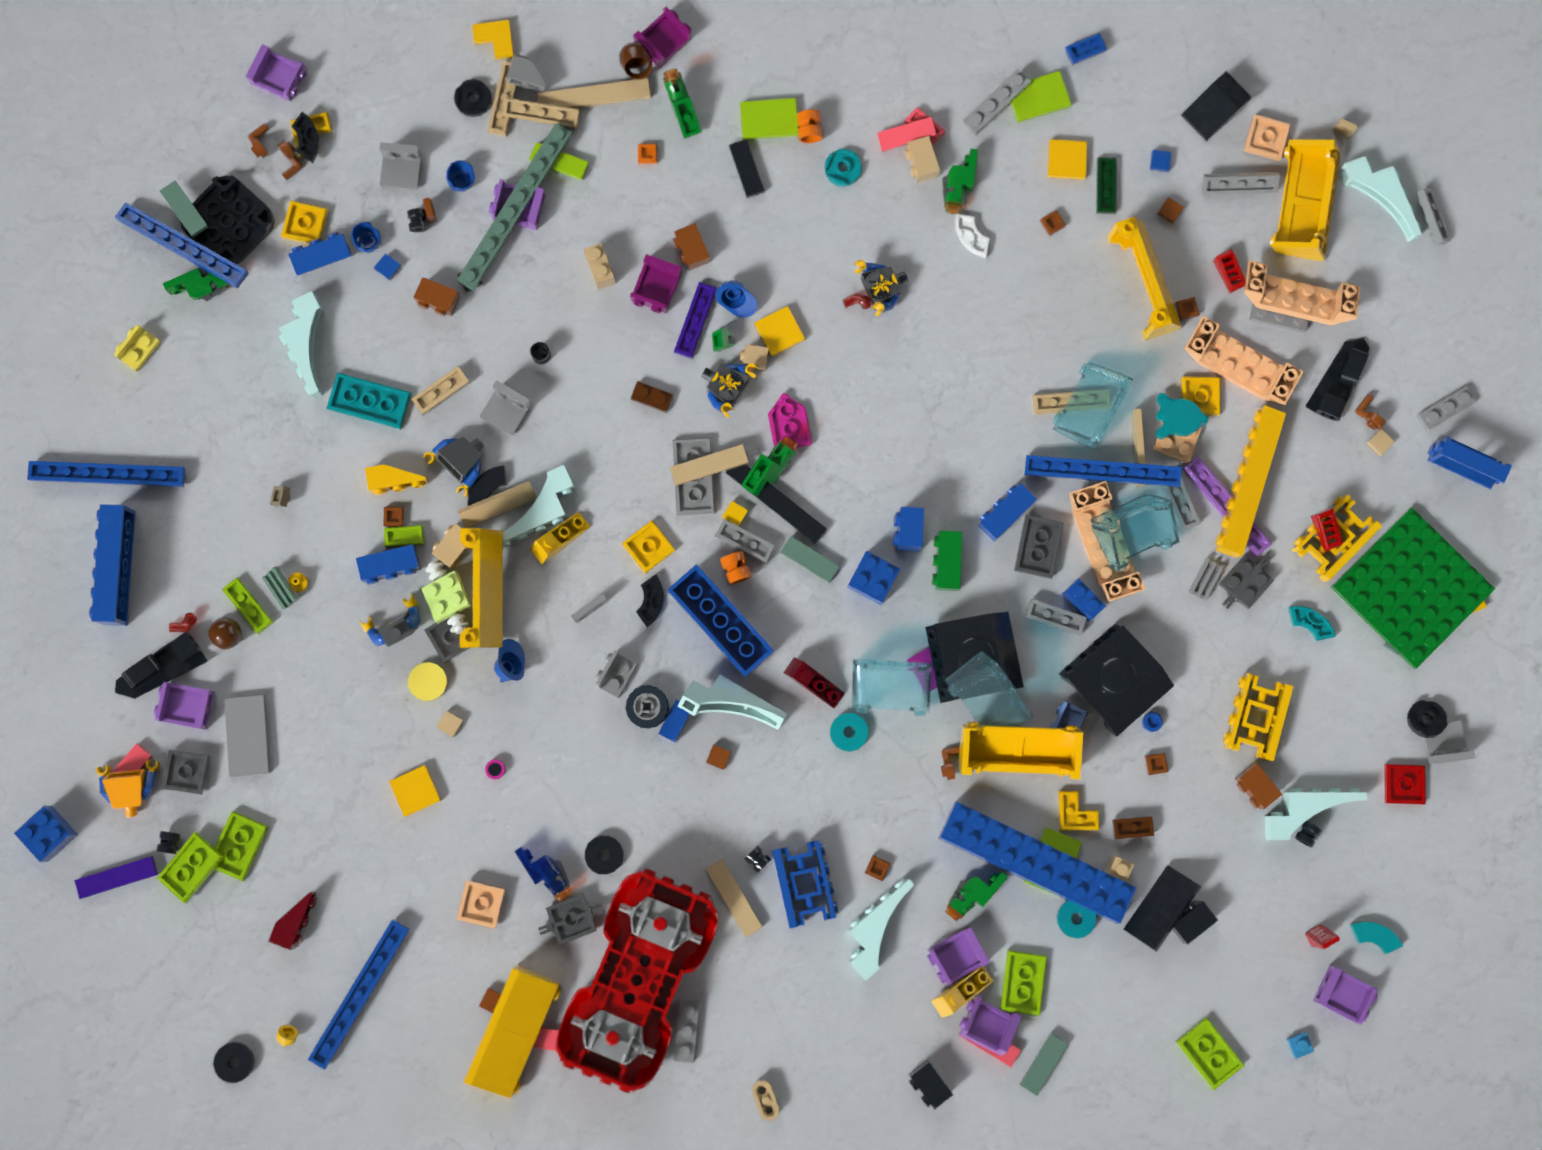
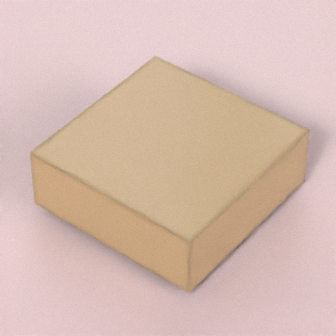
[1333,118,1358,138]
[1367,429,1395,456]
[436,711,463,737]

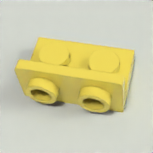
[114,325,161,372]

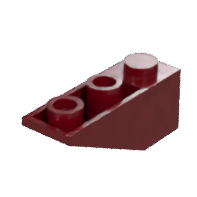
[783,657,845,709]
[268,891,317,950]

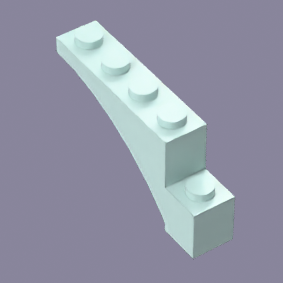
[1339,156,1422,242]
[279,291,324,399]
[503,465,575,549]
[678,675,787,730]
[1265,788,1367,840]
[849,879,914,981]

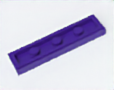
[674,282,717,359]
[74,856,158,899]

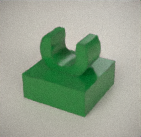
[712,328,734,352]

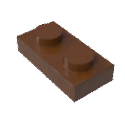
[630,381,673,413]
[1112,816,1154,839]

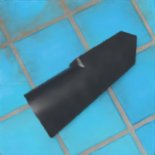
[1305,338,1370,421]
[115,631,208,699]

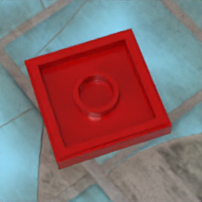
[1384,764,1426,805]

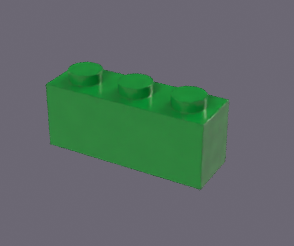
[932,530,962,591]

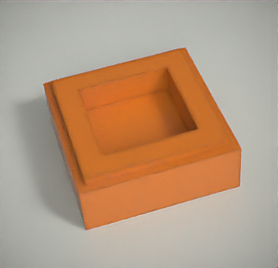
[638,144,657,164]

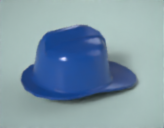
[715,280,758,318]
[494,639,525,683]

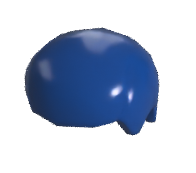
[446,160,475,192]
[351,222,381,253]

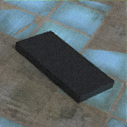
[1123,865,1201,952]

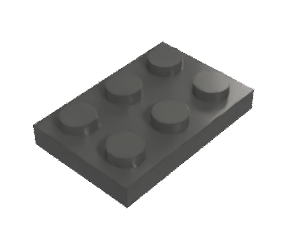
[1014,514,1064,579]

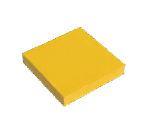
[1047,139,1087,180]
[281,200,328,244]
[754,306,805,357]
[1181,377,1221,416]
[622,520,676,574]
[389,765,441,817]

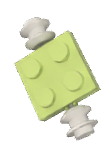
[421,561,472,634]

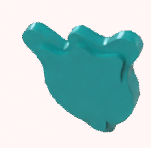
[1155,393,1208,440]

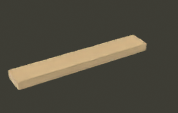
[537,78,651,109]

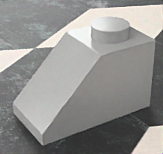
[506,55,546,93]

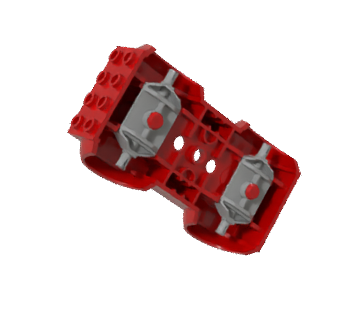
[556,868,719,1093]

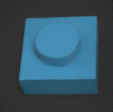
[1287,1032,1314,1059]

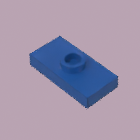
[1065,33,1107,65]

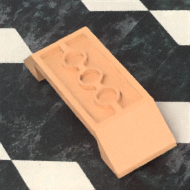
[1244,260,1360,325]
[1184,316,1304,405]
[1069,481,1146,602]

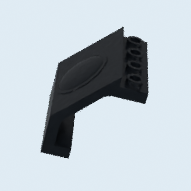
[925,612,1024,703]
[1059,623,1174,736]

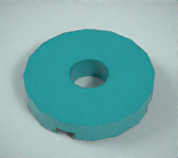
[824,149,862,187]
[830,713,869,752]
[1056,901,1096,939]

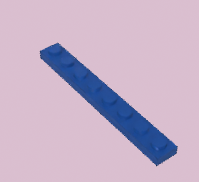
[115,203,249,289]
[1025,455,1182,487]
[27,461,185,487]
[307,919,410,1070]

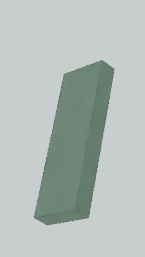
[160,180,209,237]
[780,536,840,583]
[1020,1033,1068,1096]

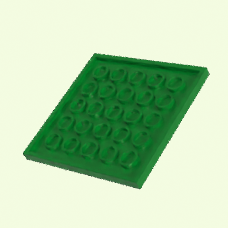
[1331,507,1495,669]

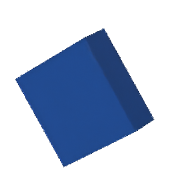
[1149,150,1171,172]
[374,253,401,281]

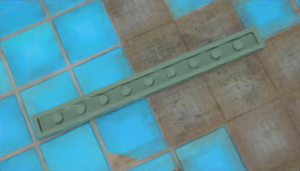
[457,123,572,292]

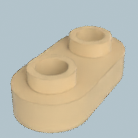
[752,1080,779,1121]

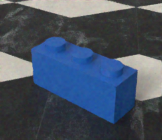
[288,232,352,276]
[978,483,1037,542]
[356,544,421,585]

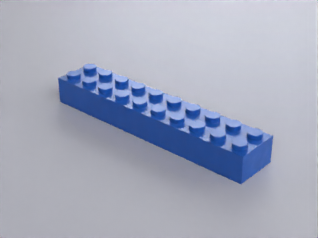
[938,801,1137,924]

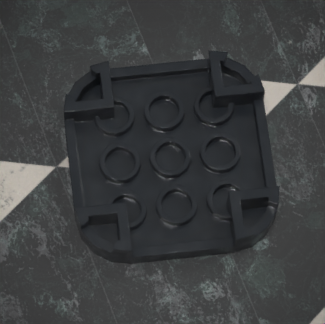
[180,175,275,265]

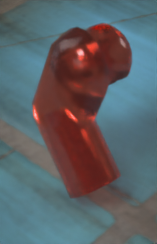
[842,293,871,309]
[169,613,197,632]

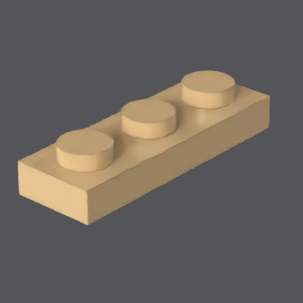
[411,366,470,416]

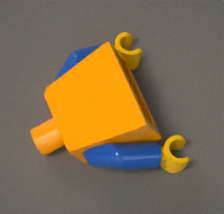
[96,760,160,817]

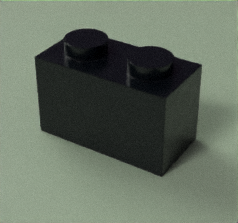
[1172,900,1218,945]
[909,1060,953,1110]

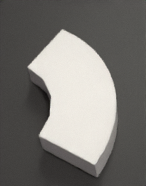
[955,213,990,258]

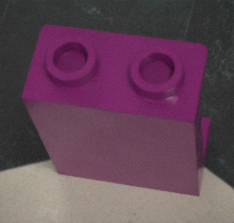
[633,7,692,68]
[630,254,682,314]

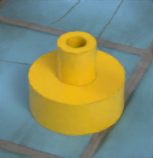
[288,572,309,593]
[276,1025,298,1046]

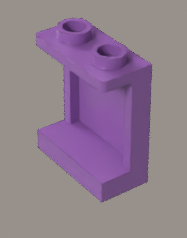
[245,44,307,101]
[489,179,546,230]
[154,682,215,730]
[927,926,990,986]
[1313,965,1378,1025]
[959,995,1022,1056]

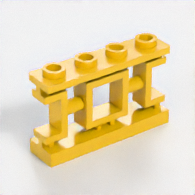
[1292,494,1382,582]
[1223,673,1294,762]

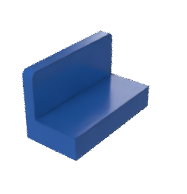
[658,699,691,743]

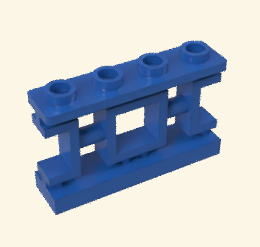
[772,840,839,929]

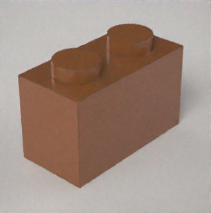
[673,223,710,271]
[413,277,460,316]
[1235,763,1283,809]

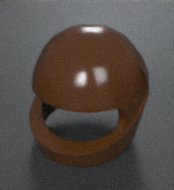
[619,42,652,80]
[208,617,242,650]

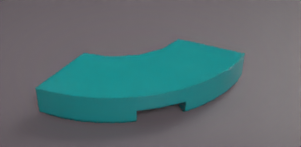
[1288,606,1336,641]
[1350,922,1404,954]

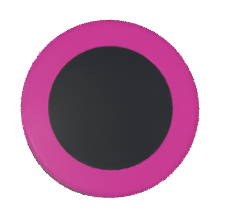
[485,760,505,779]

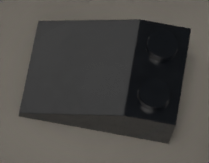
[1181,71,1252,142]

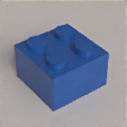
[893,507,924,552]
[847,551,900,605]
[14,806,78,862]

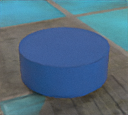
[1142,712,1163,732]

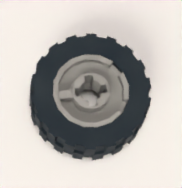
[625,685,669,729]

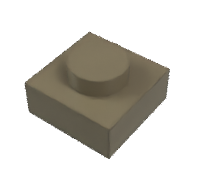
[270,486,291,507]

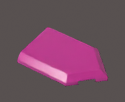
[768,392,812,449]

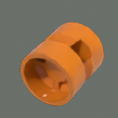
[797,110,823,143]
[720,551,752,585]

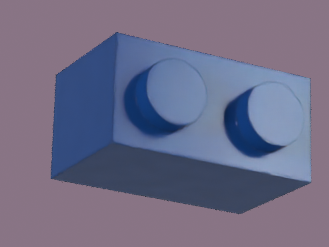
[1062,578,1106,622]

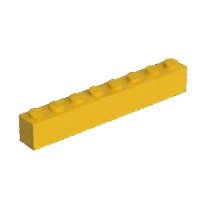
[1215,405,1286,558]

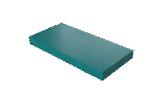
[326,372,412,430]

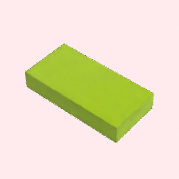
[384,525,424,548]

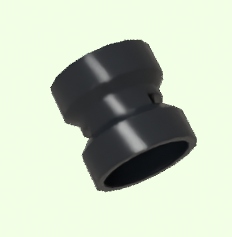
[407,208,428,233]
[530,342,551,365]
[1295,821,1322,848]
[156,831,180,854]
[744,845,771,873]

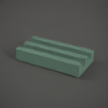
[262,566,298,609]

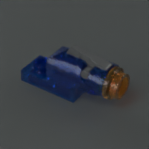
[514,847,573,902]

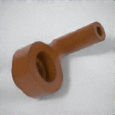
[248,123,269,158]
[277,141,303,180]
[1355,394,1386,430]
[941,746,960,780]

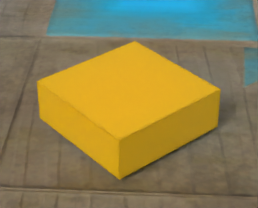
[722,501,748,526]

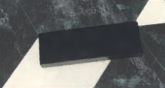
[729,139,764,198]

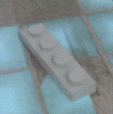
[963,69,1031,135]
[1201,172,1280,195]

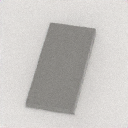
[672,437,715,516]
[224,695,270,777]

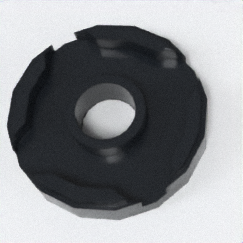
[454,79,492,117]
[1407,700,1447,738]
[584,835,624,875]
[213,1042,255,1083]

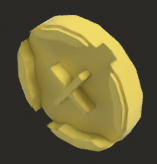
[408,662,448,701]

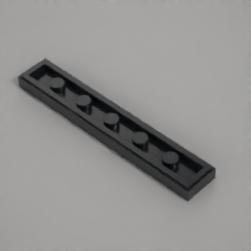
[725,464,827,544]

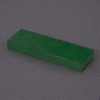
[1096,157,1116,214]

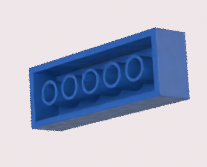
[89,504,136,626]
[667,564,774,678]

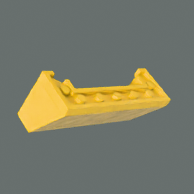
[1270,139,1341,261]
[1107,217,1182,341]
[460,528,503,648]
[958,721,1083,779]
[464,965,562,1099]

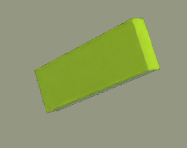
[529,142,589,181]
[222,577,274,634]

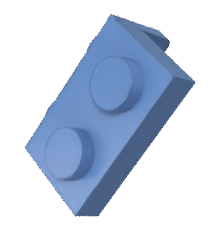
[1049,701,1088,729]

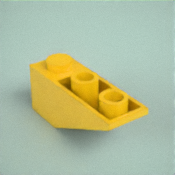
[365,464,429,495]
[530,512,590,564]
[931,966,993,1018]

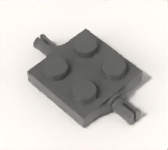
[1218,555,1274,609]
[538,894,604,945]

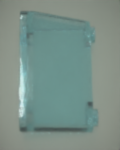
[1052,362,1133,451]
[1090,494,1179,571]
[945,651,1033,726]
[852,660,932,716]

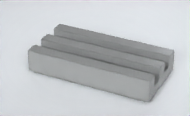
[1188,558,1224,601]
[571,593,608,623]

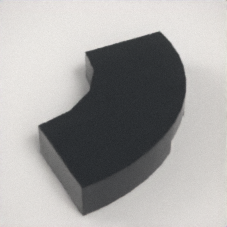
[291,112,320,163]
[467,466,506,506]
[636,574,664,628]

